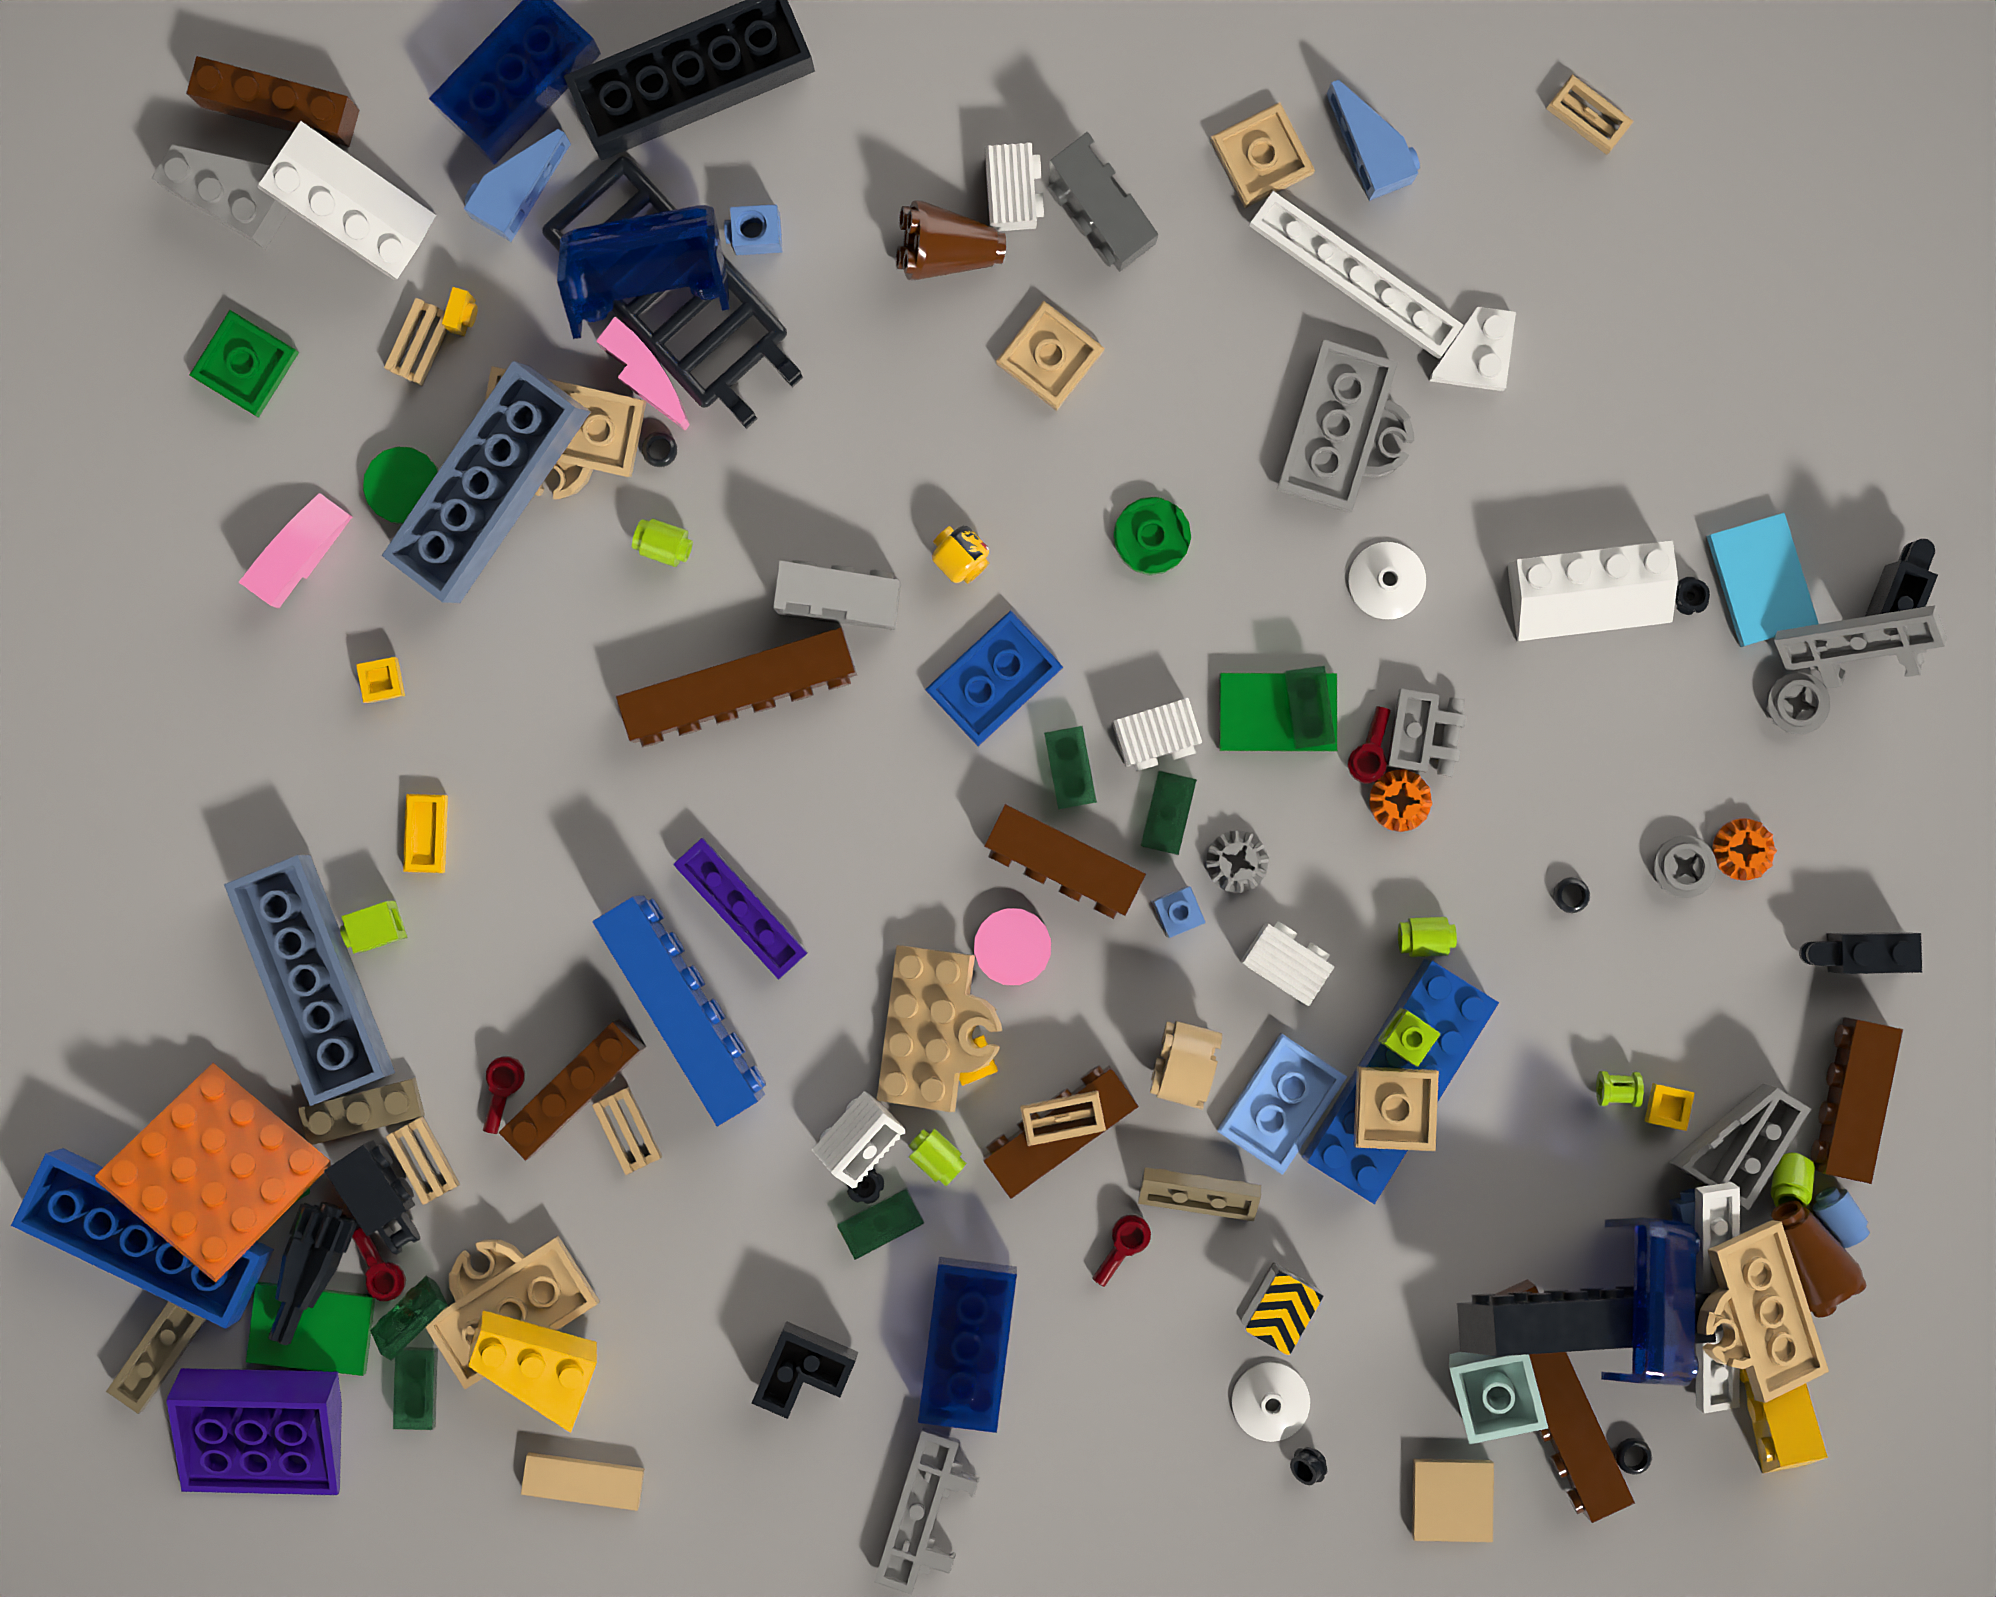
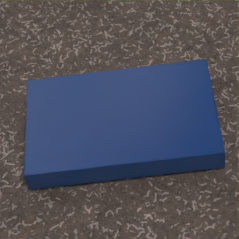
[925,610,1063,747]

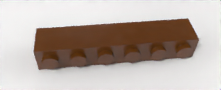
[616,627,857,747]
[1496,1279,1635,1523]

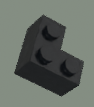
[751,1321,858,1419]

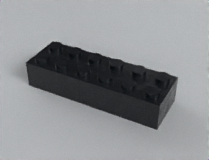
[564,0,815,161]
[1457,1284,1716,1356]

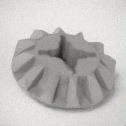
[1766,672,1830,734]
[1206,831,1269,893]
[1653,836,1717,898]

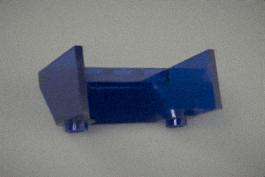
[557,205,730,339]
[1601,1217,1700,1386]

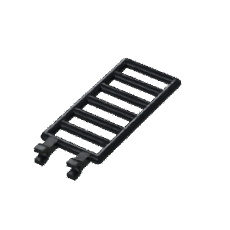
[542,156,803,429]

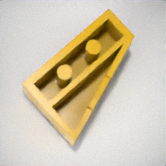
[468,1310,597,1433]
[1740,1368,1828,1474]

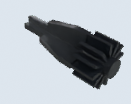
[268,1202,358,1345]

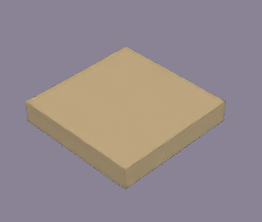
[1210,102,1315,208]
[996,301,1105,411]
[1354,1066,1439,1151]
[1412,1458,1494,1542]

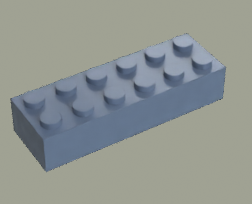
[382,361,591,603]
[224,855,395,1106]

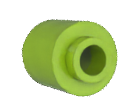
[632,518,693,567]
[1398,917,1457,957]
[908,1128,967,1186]
[1771,1152,1815,1207]

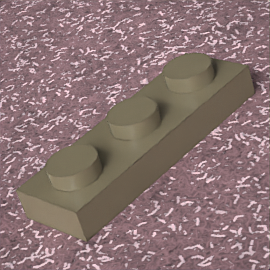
[298,1077,425,1145]
[1138,1167,1261,1221]
[106,1301,207,1414]

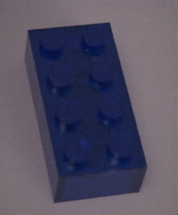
[428,0,601,165]
[918,1257,1017,1433]

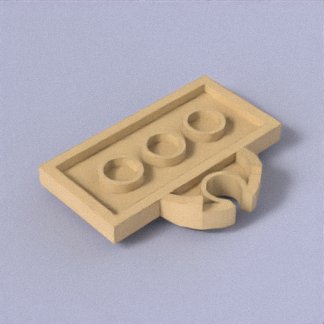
[484,366,647,499]
[877,945,1002,1112]
[1697,1220,1829,1403]
[423,1236,600,1390]

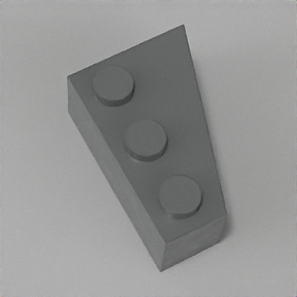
[1047,131,1159,272]

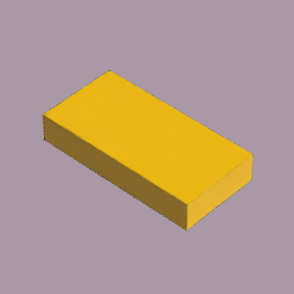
[403,794,448,873]

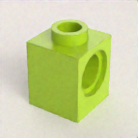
[340,901,408,954]
[1378,1008,1441,1067]

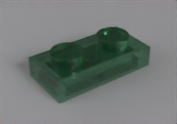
[1284,666,1335,749]
[1044,726,1097,810]
[1140,770,1197,855]
[837,1187,925,1260]
[370,1275,448,1361]
[393,1347,438,1430]

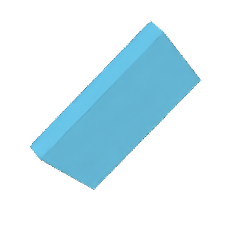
[1706,513,1819,647]

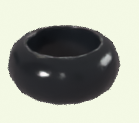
[642,432,677,467]
[1554,877,1590,913]
[1615,1438,1652,1475]

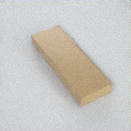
[521,1452,645,1511]

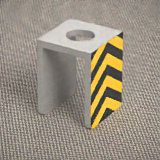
[1241,1262,1324,1355]

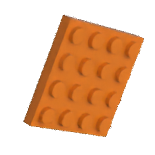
[95,1063,331,1282]

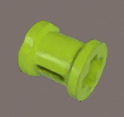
[1596,1071,1644,1107]

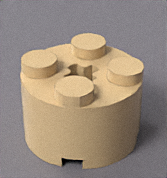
[1150,1021,1222,1110]

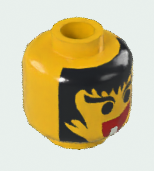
[932,526,990,584]

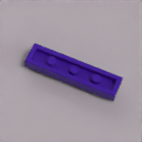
[673,838,808,980]

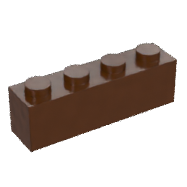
[186,56,360,147]
[984,804,1146,919]
[1811,1017,1903,1184]
[498,1019,646,1161]
[983,1065,1139,1199]

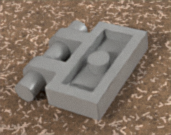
[1387,689,1466,777]

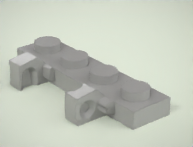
[1774,605,1947,689]
[874,1428,979,1595]

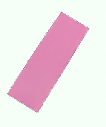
[596,317,690,430]
[239,493,352,608]

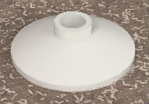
[1348,542,1426,620]
[1232,1362,1310,1442]

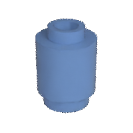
[1812,1187,1870,1248]

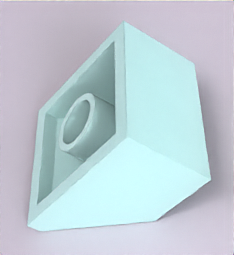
[1449,1352,1548,1444]

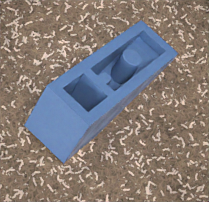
[1326,80,1420,201]
[464,129,571,242]

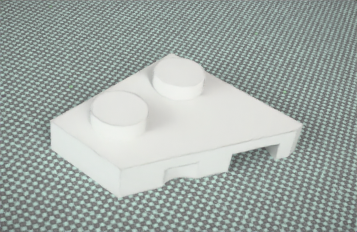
[1429,307,1516,391]

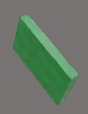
[1219,673,1337,752]
[246,1282,375,1376]

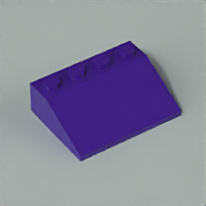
[166,1368,342,1495]

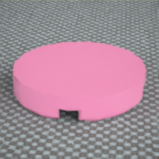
[974,908,1051,985]

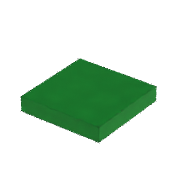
[189,310,299,418]

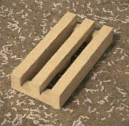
[1546,74,1633,155]
[384,298,448,386]
[592,1087,663,1175]
[1020,1090,1106,1146]
[386,1116,460,1205]

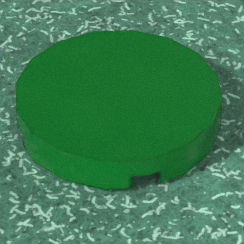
[363,446,438,525]
[1113,497,1191,575]

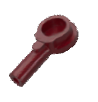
[1347,706,1391,784]
[483,1056,525,1134]
[1092,1215,1151,1287]
[352,1228,406,1301]

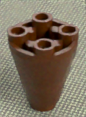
[896,200,1006,280]
[1771,1201,1867,1318]

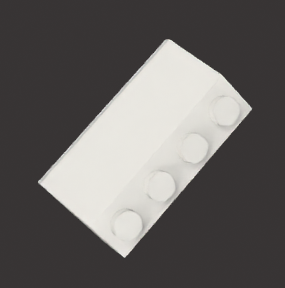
[257,121,437,280]
[1507,540,1678,642]

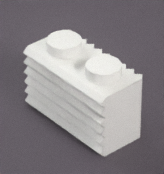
[985,143,1044,231]
[1112,698,1202,772]
[1240,921,1334,1006]
[812,1091,905,1188]

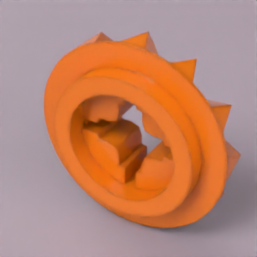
[1369,769,1433,832]
[1712,818,1777,881]

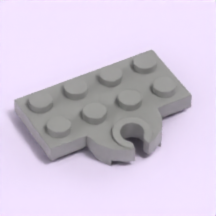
[1276,340,1414,513]

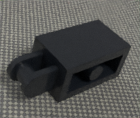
[1865,539,1938,617]
[1799,932,1922,974]
[324,1140,421,1255]

